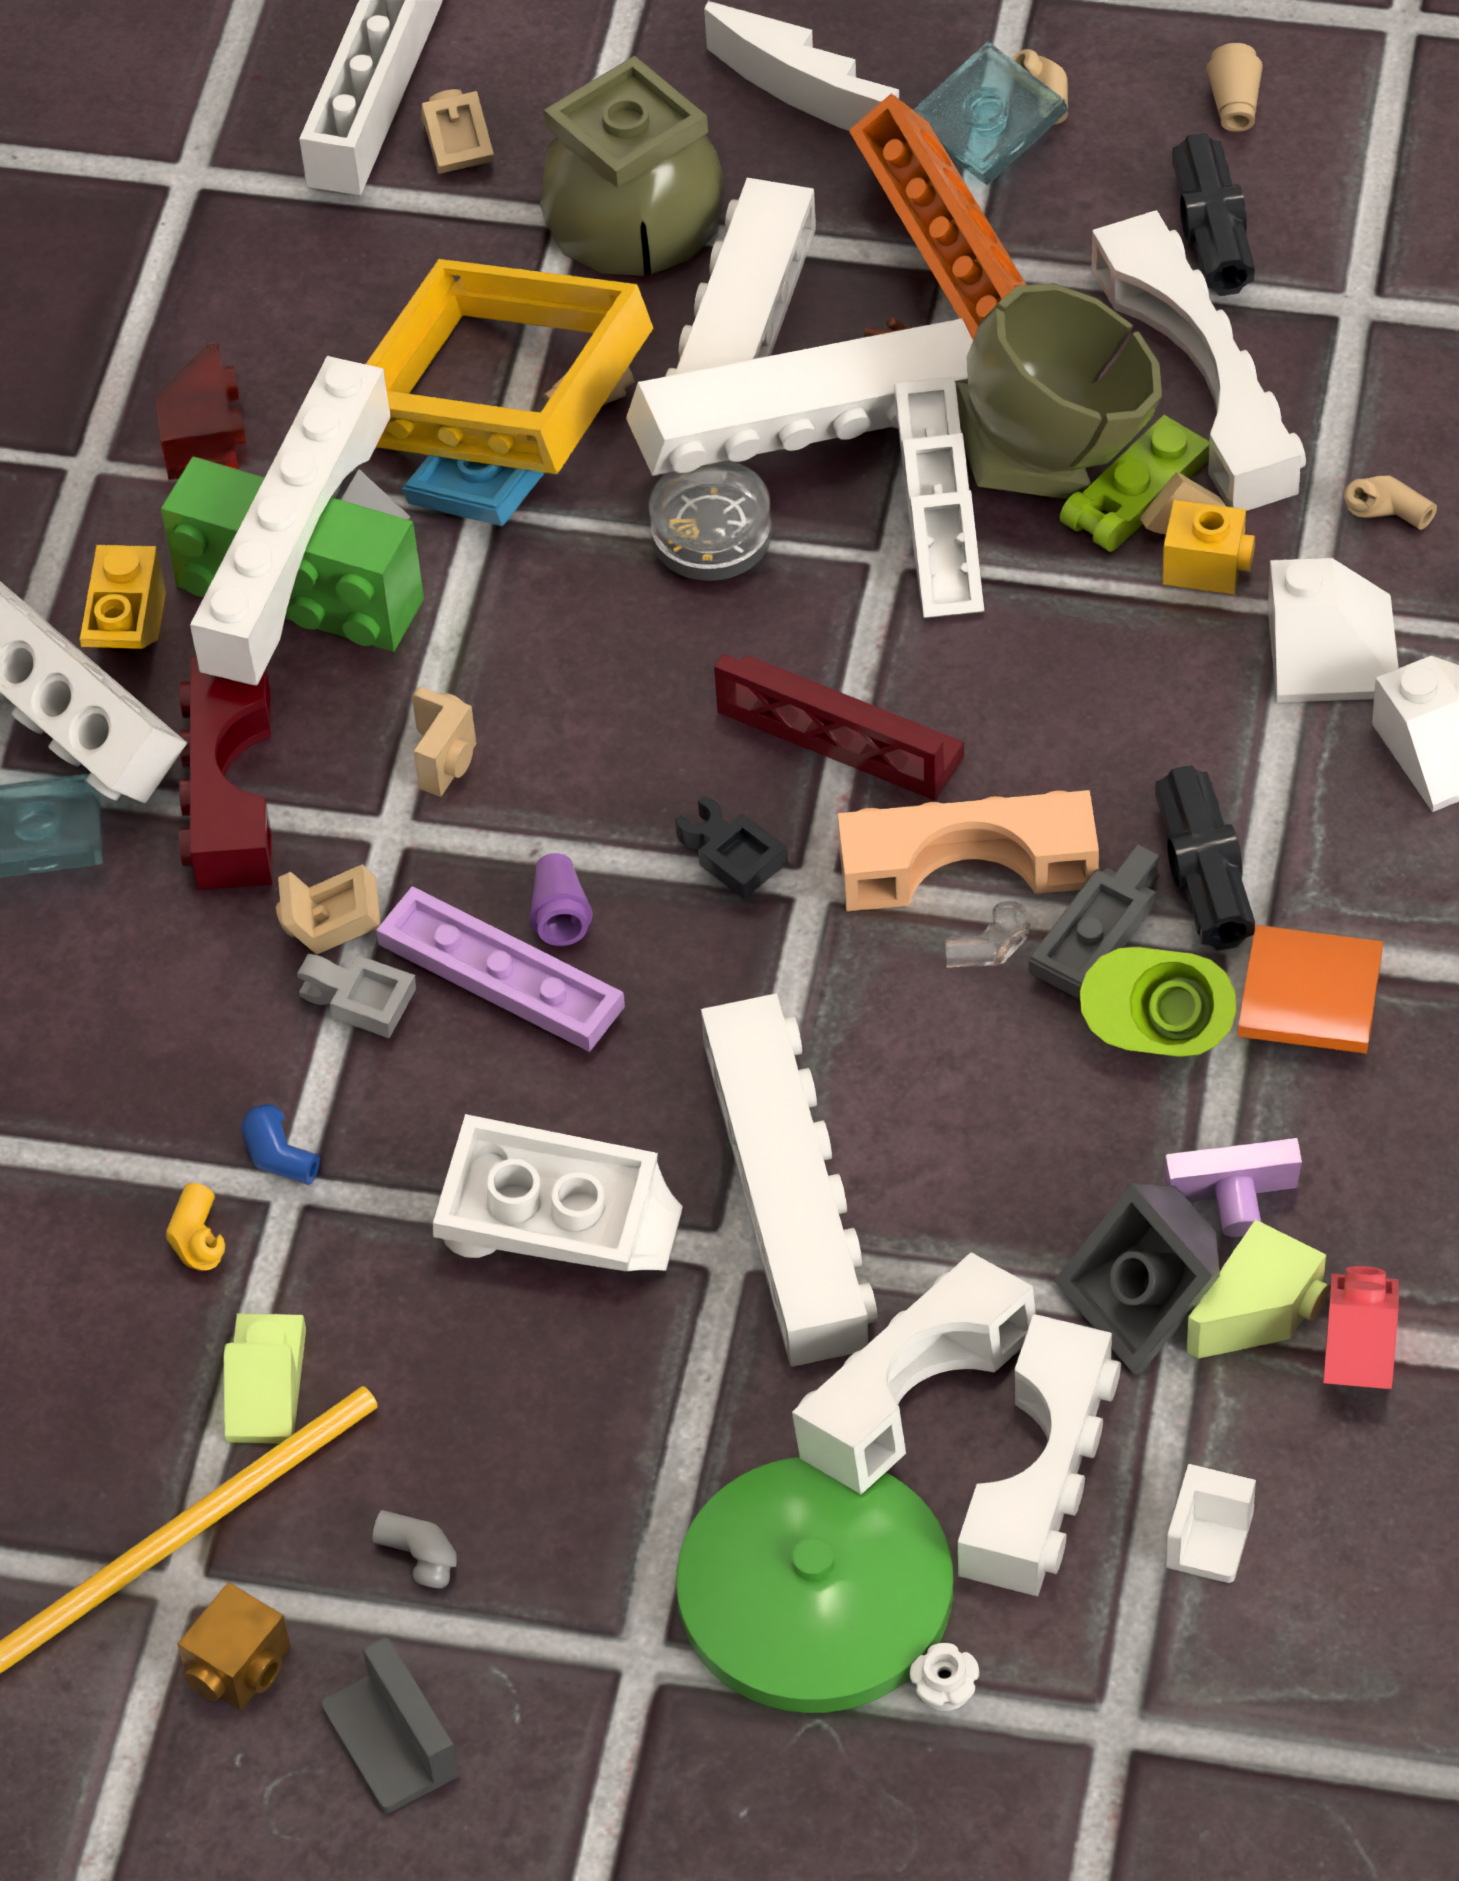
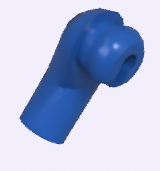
[241,1104,320,1185]

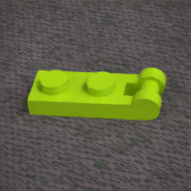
[1060,415,1210,552]

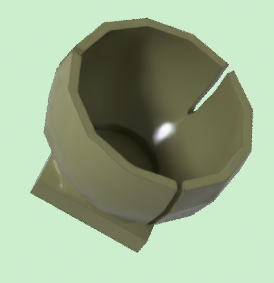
[540,55,724,276]
[956,283,1162,499]

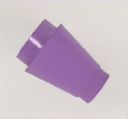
[530,853,593,946]

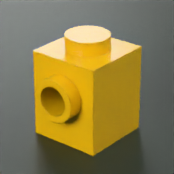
[1162,500,1255,595]

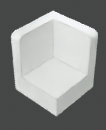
[1166,1464,1256,1583]

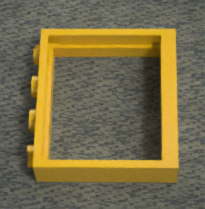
[366,259,653,474]

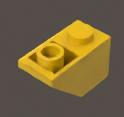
[80,545,166,649]

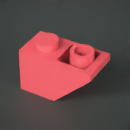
[1323,1266,1399,1389]

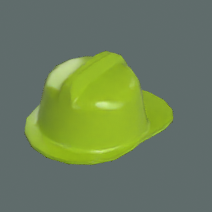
[1080,947,1237,1057]

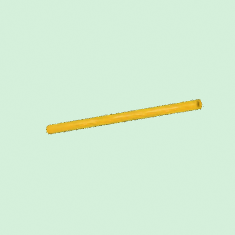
[0,1386,378,1674]

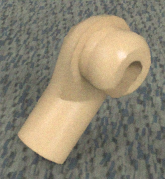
[1010,49,1068,124]
[1344,476,1437,530]

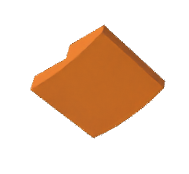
[1237,925,1384,1054]

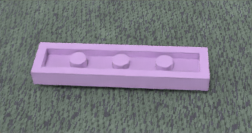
[376,886,625,1052]

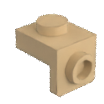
[412,687,477,797]
[276,864,381,955]

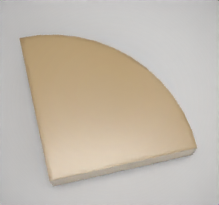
[1140,472,1227,534]

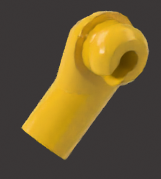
[166,1183,225,1271]

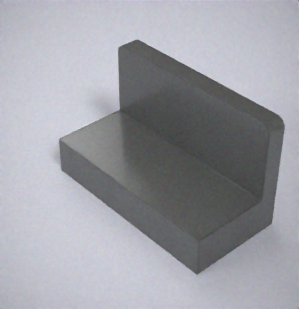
[321,1636,460,1814]

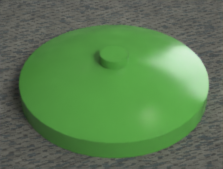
[676,1457,953,1713]

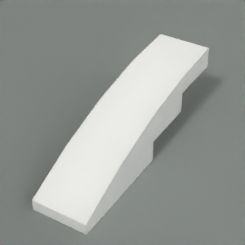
[704,1,899,131]
[894,377,984,619]

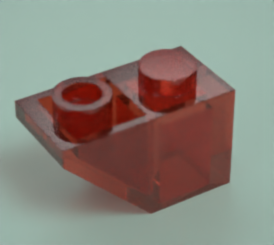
[155,343,246,480]

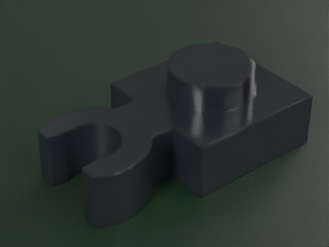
[675,796,788,900]

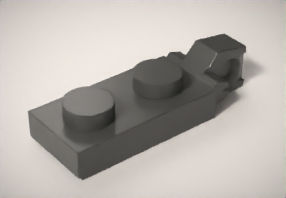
[1029,844,1160,999]

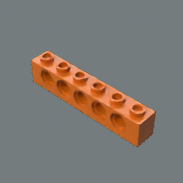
[849,93,1027,339]

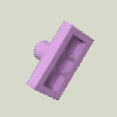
[1162,1138,1302,1237]

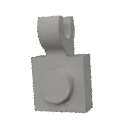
[297,954,416,1038]

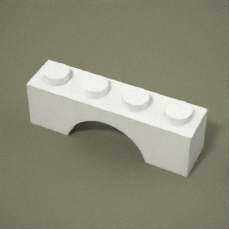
[792,1252,1036,1495]
[958,1314,1121,1597]

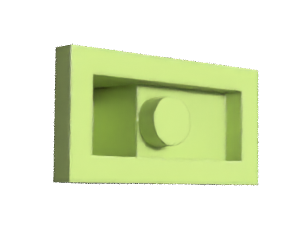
[224,1314,306,1444]

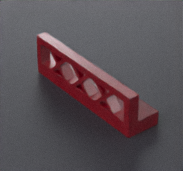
[714,654,964,801]

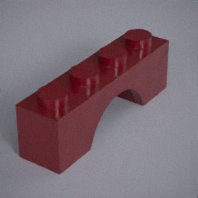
[179,656,273,890]

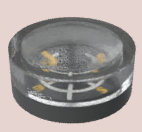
[649,460,772,581]

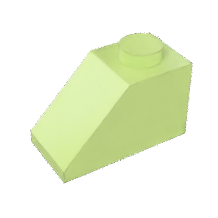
[1187,1220,1330,1359]

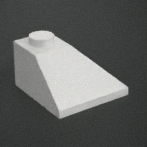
[1268,558,1399,703]
[1372,656,1459,812]

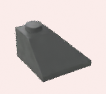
[1054,1183,1220,1374]

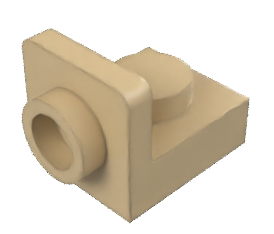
[420,89,494,174]

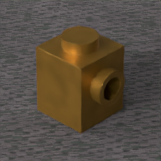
[177,1582,291,1710]

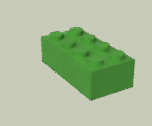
[161,457,424,652]

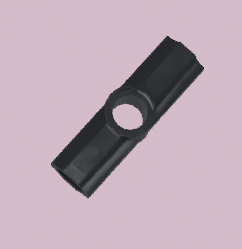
[1172,133,1255,296]
[1155,765,1255,951]

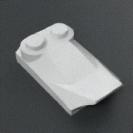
[433,1114,683,1271]

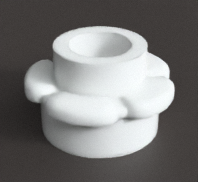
[910,1643,979,1711]

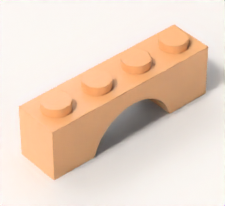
[838,790,1099,912]

